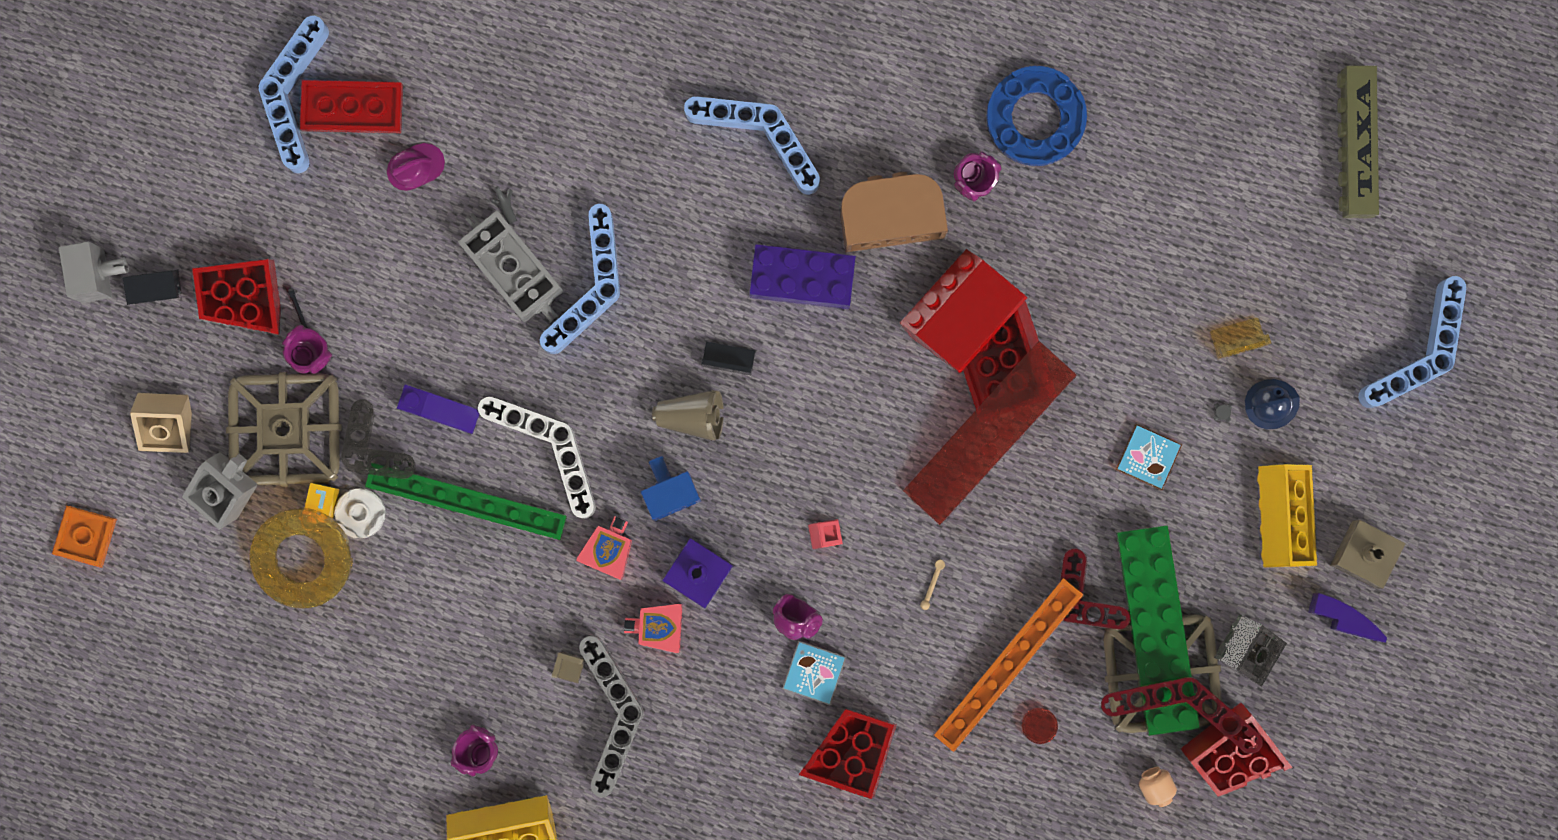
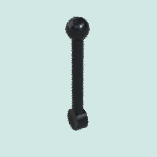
[287,287,310,329]

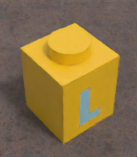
[303,483,340,522]

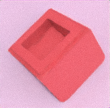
[808,519,843,549]

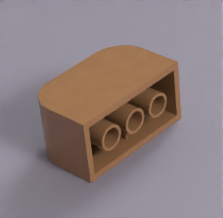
[840,172,948,252]

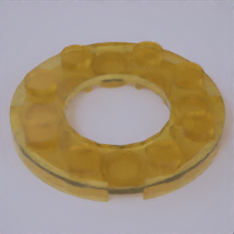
[250,508,353,608]

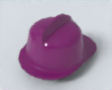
[387,143,445,191]

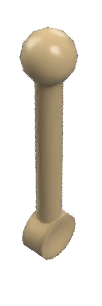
[920,560,945,610]

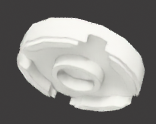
[334,488,385,538]

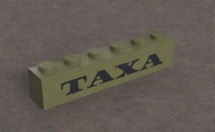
[1337,66,1379,218]

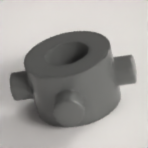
[1213,403,1232,422]

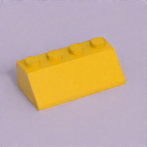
[1257,464,1317,568]
[446,795,557,840]

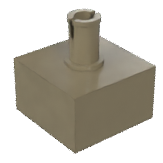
[1330,520,1406,589]

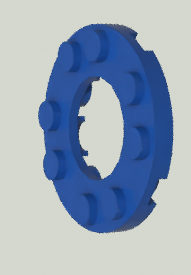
[986,66,1087,166]

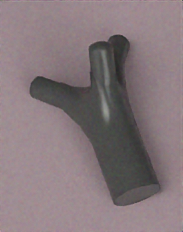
[491,186,517,224]

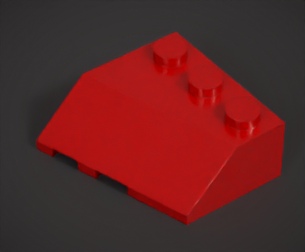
[192,259,281,335]
[1180,703,1293,797]
[799,709,897,799]

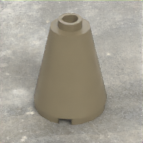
[652,390,724,441]

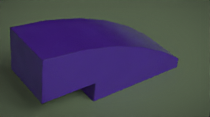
[1308,593,1387,643]

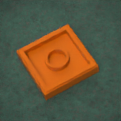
[52,505,117,568]

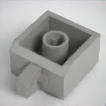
[182,452,258,530]

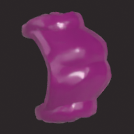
[954,151,1002,202]
[282,325,332,374]
[773,593,823,640]
[450,724,498,777]

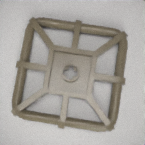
[226,372,342,487]
[1103,614,1222,733]

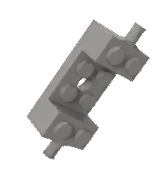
[458,210,564,323]

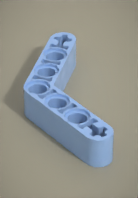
[259,16,329,174]
[684,97,820,195]
[540,204,620,354]
[1358,276,1466,408]

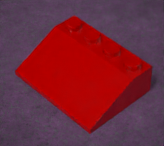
[900,249,1027,373]
[963,301,1057,422]

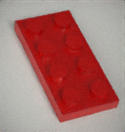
[300,80,403,134]

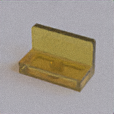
[1210,318,1272,360]

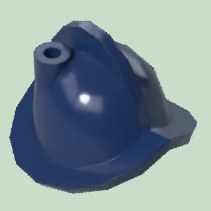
[1244,379,1300,430]

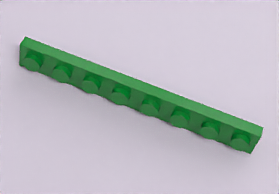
[365,463,567,540]

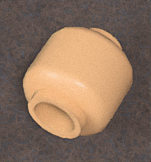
[1139,767,1177,807]

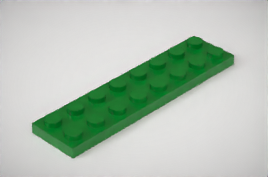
[1116,525,1200,736]

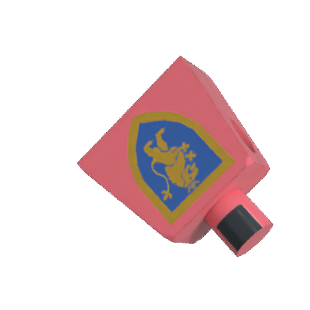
[576,516,632,580]
[624,604,682,653]

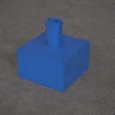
[641,456,701,521]

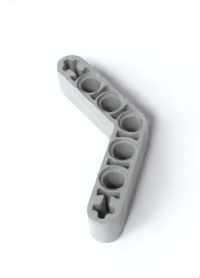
[579,636,644,797]

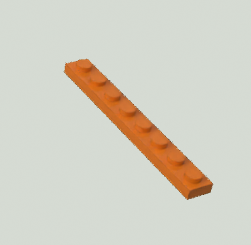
[934,578,1083,752]

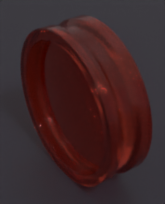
[1021,708,1058,744]

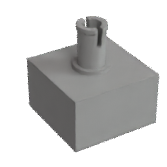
[59,241,129,303]

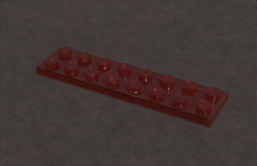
[903,341,1077,525]

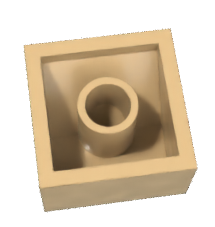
[130,393,192,453]

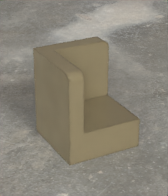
[552,652,585,683]

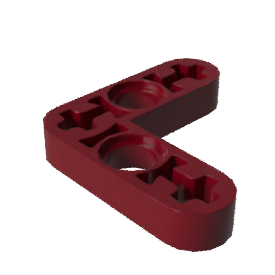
[1060,549,1131,629]

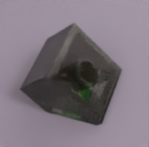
[1214,614,1287,687]

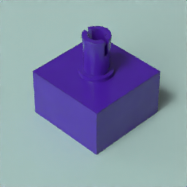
[662,538,733,609]

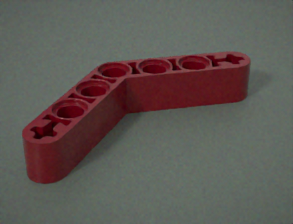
[1101,677,1263,754]

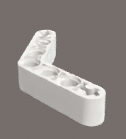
[478,397,596,519]

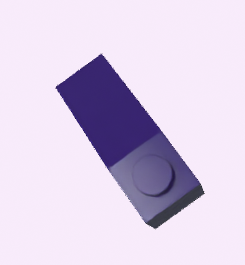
[397,385,480,434]

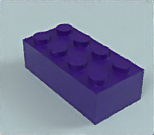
[750,244,856,309]

